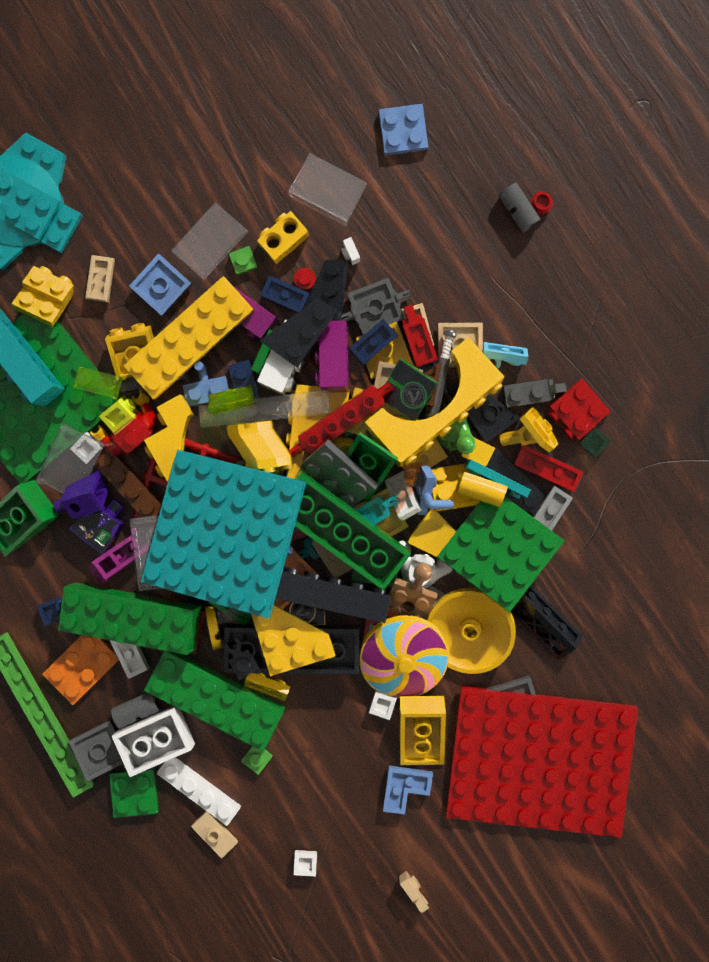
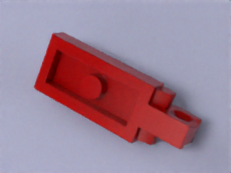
[402,304,438,368]

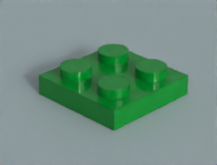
[109,767,159,818]

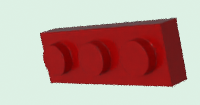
[513,445,583,492]

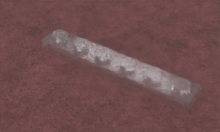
[199,390,330,428]

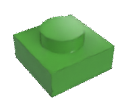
[229,246,258,276]
[241,746,272,775]

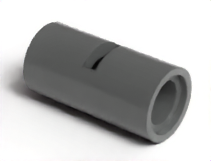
[498,182,541,233]
[111,693,161,729]

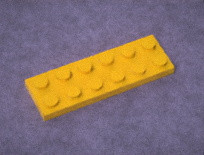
[124,276,254,400]

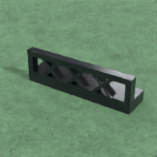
[511,585,583,660]

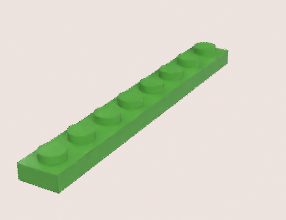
[0,632,94,798]

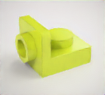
[99,395,138,433]

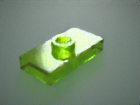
[208,385,254,415]

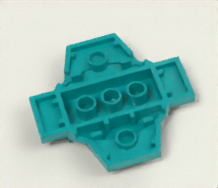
[0,133,83,271]

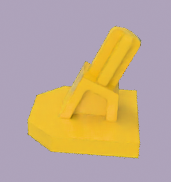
[500,406,558,452]

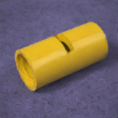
[457,472,508,508]

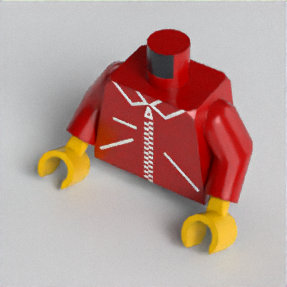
[90,390,157,456]

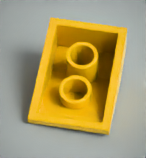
[400,696,446,765]

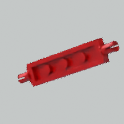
[289,381,394,457]

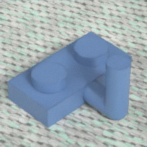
[183,361,231,407]
[414,466,454,515]

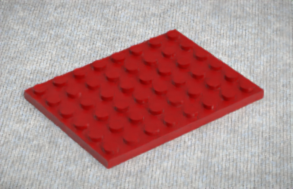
[445,686,638,838]

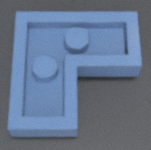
[383,765,433,815]

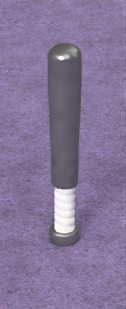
[425,330,457,418]

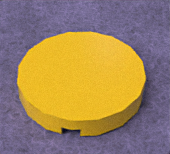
[205,605,222,650]

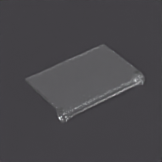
[289,153,368,222]
[171,202,248,280]
[36,424,104,493]

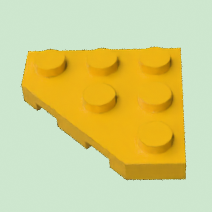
[251,605,335,676]

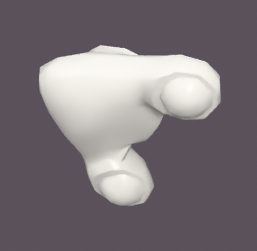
[399,540,452,589]

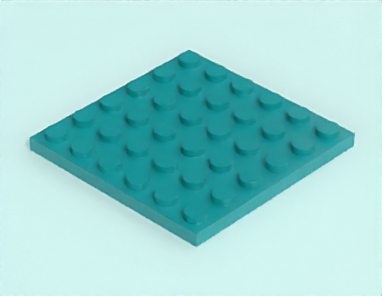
[141,450,306,618]

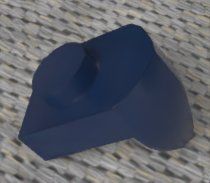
[37,596,62,626]

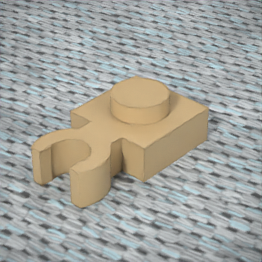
[399,871,429,913]

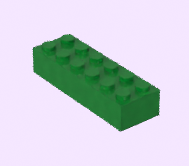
[295,470,411,591]
[58,582,201,655]
[144,651,286,752]

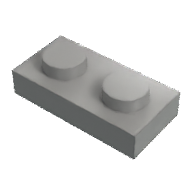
[533,486,573,531]

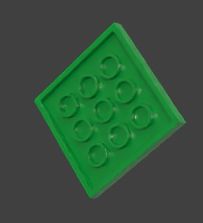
[437,497,565,613]

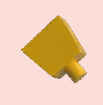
[407,509,456,557]

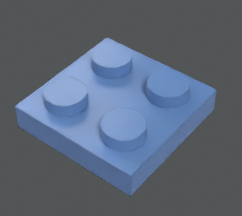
[379,104,428,156]
[129,253,192,317]

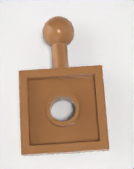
[387,563,438,620]

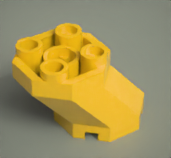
[227,420,292,473]

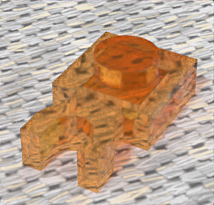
[404,461,423,487]

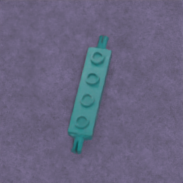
[296,494,400,560]

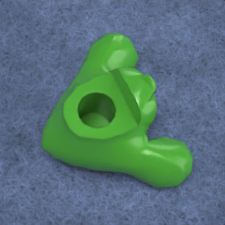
[437,418,476,454]

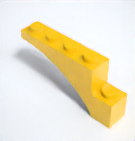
[144,394,194,488]

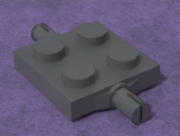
[341,278,412,335]

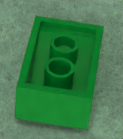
[346,432,398,502]
[0,480,60,557]

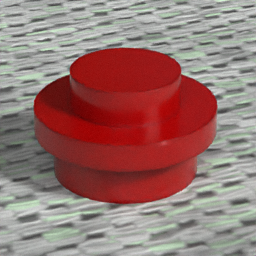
[530,191,553,214]
[294,268,316,290]

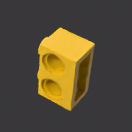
[257,211,309,265]

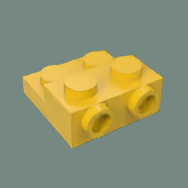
[12,266,75,327]
[105,323,154,381]

